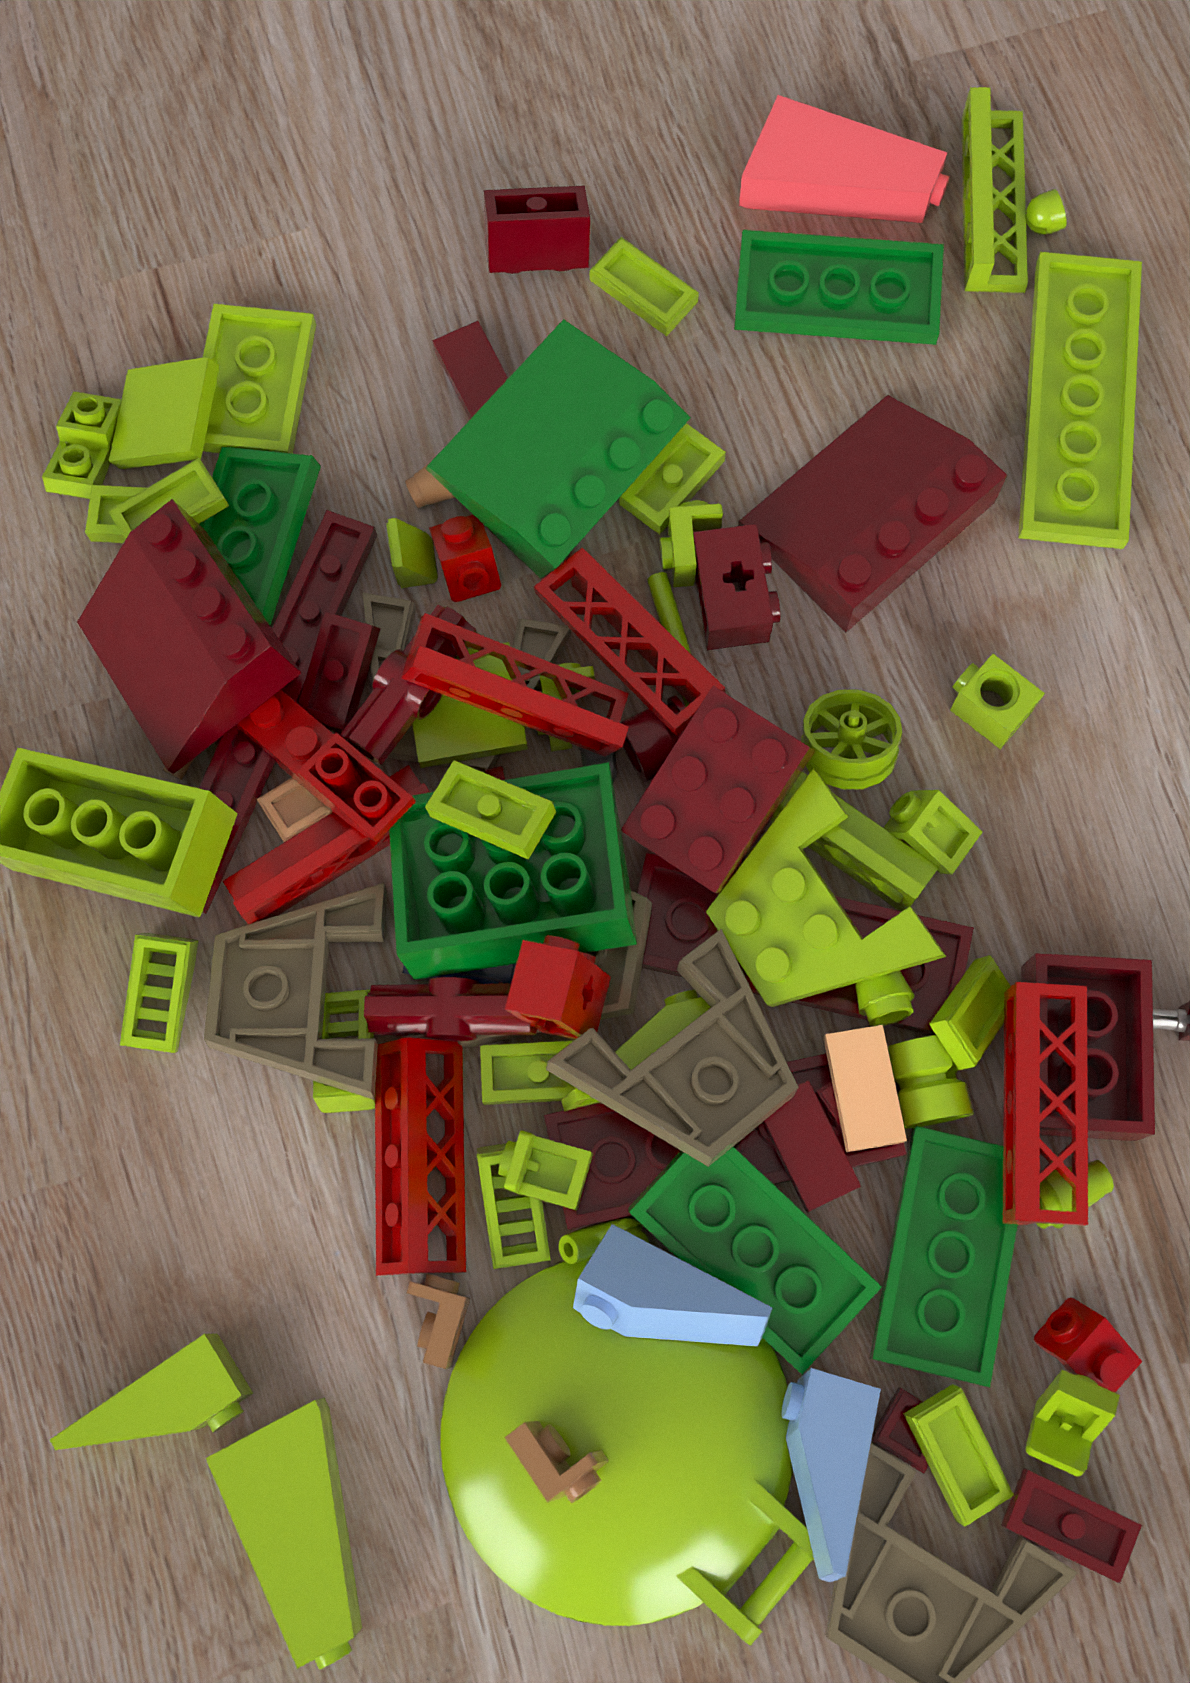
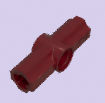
[340,605,477,765]
[364,977,537,1041]

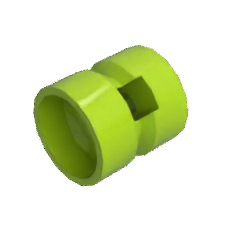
[887,1035,974,1129]

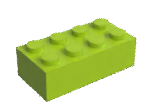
[0,747,238,917]

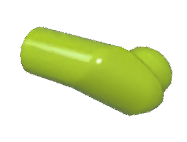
[559,1217,649,1264]

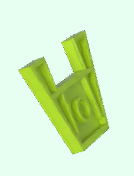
[706,768,947,1007]

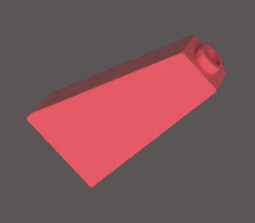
[739,95,950,223]

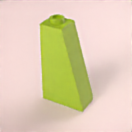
[205,1397,362,1670]

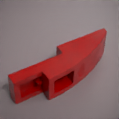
[237,690,416,842]

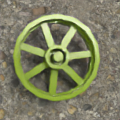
[801,689,902,789]

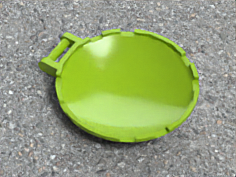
[440,1258,814,1646]

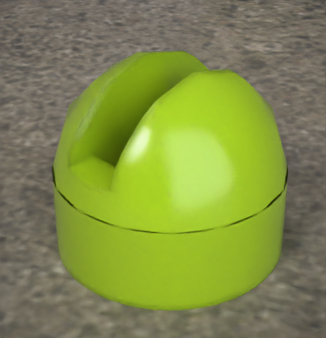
[1026,189,1067,235]

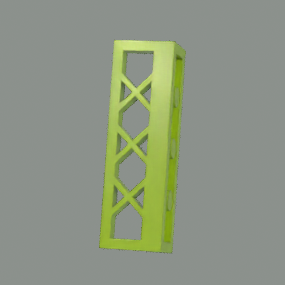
[961,87,1028,293]
[771,771,939,911]

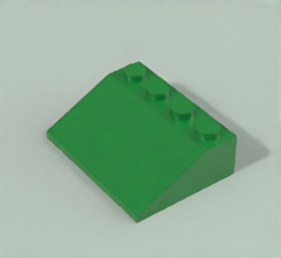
[425,319,691,578]
[389,762,637,980]

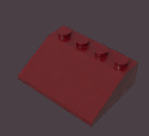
[738,395,1007,633]
[77,499,301,774]

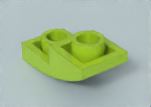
[42,391,121,499]

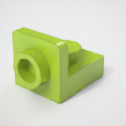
[883,790,983,875]

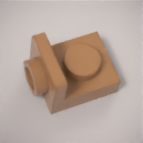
[406,1273,471,1369]
[505,1421,609,1503]

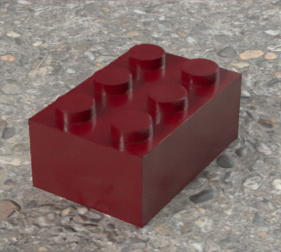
[620,686,815,893]
[1021,953,1155,1141]

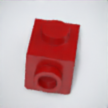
[429,515,501,602]
[1033,1297,1143,1393]

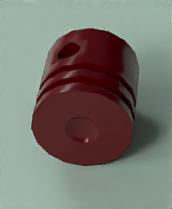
[620,695,685,782]

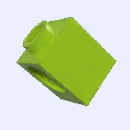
[950,654,1045,750]

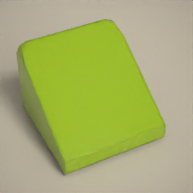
[386,518,438,588]

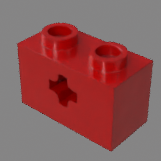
[505,936,611,1039]

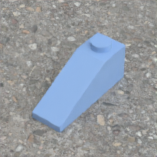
[573,1224,772,1346]
[781,1368,881,1582]

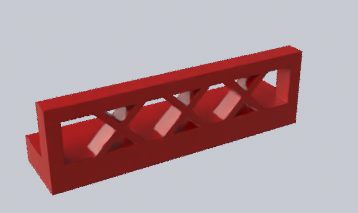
[533,547,726,736]
[401,613,629,757]
[222,765,430,924]
[1003,982,1088,1226]
[375,1037,466,1276]

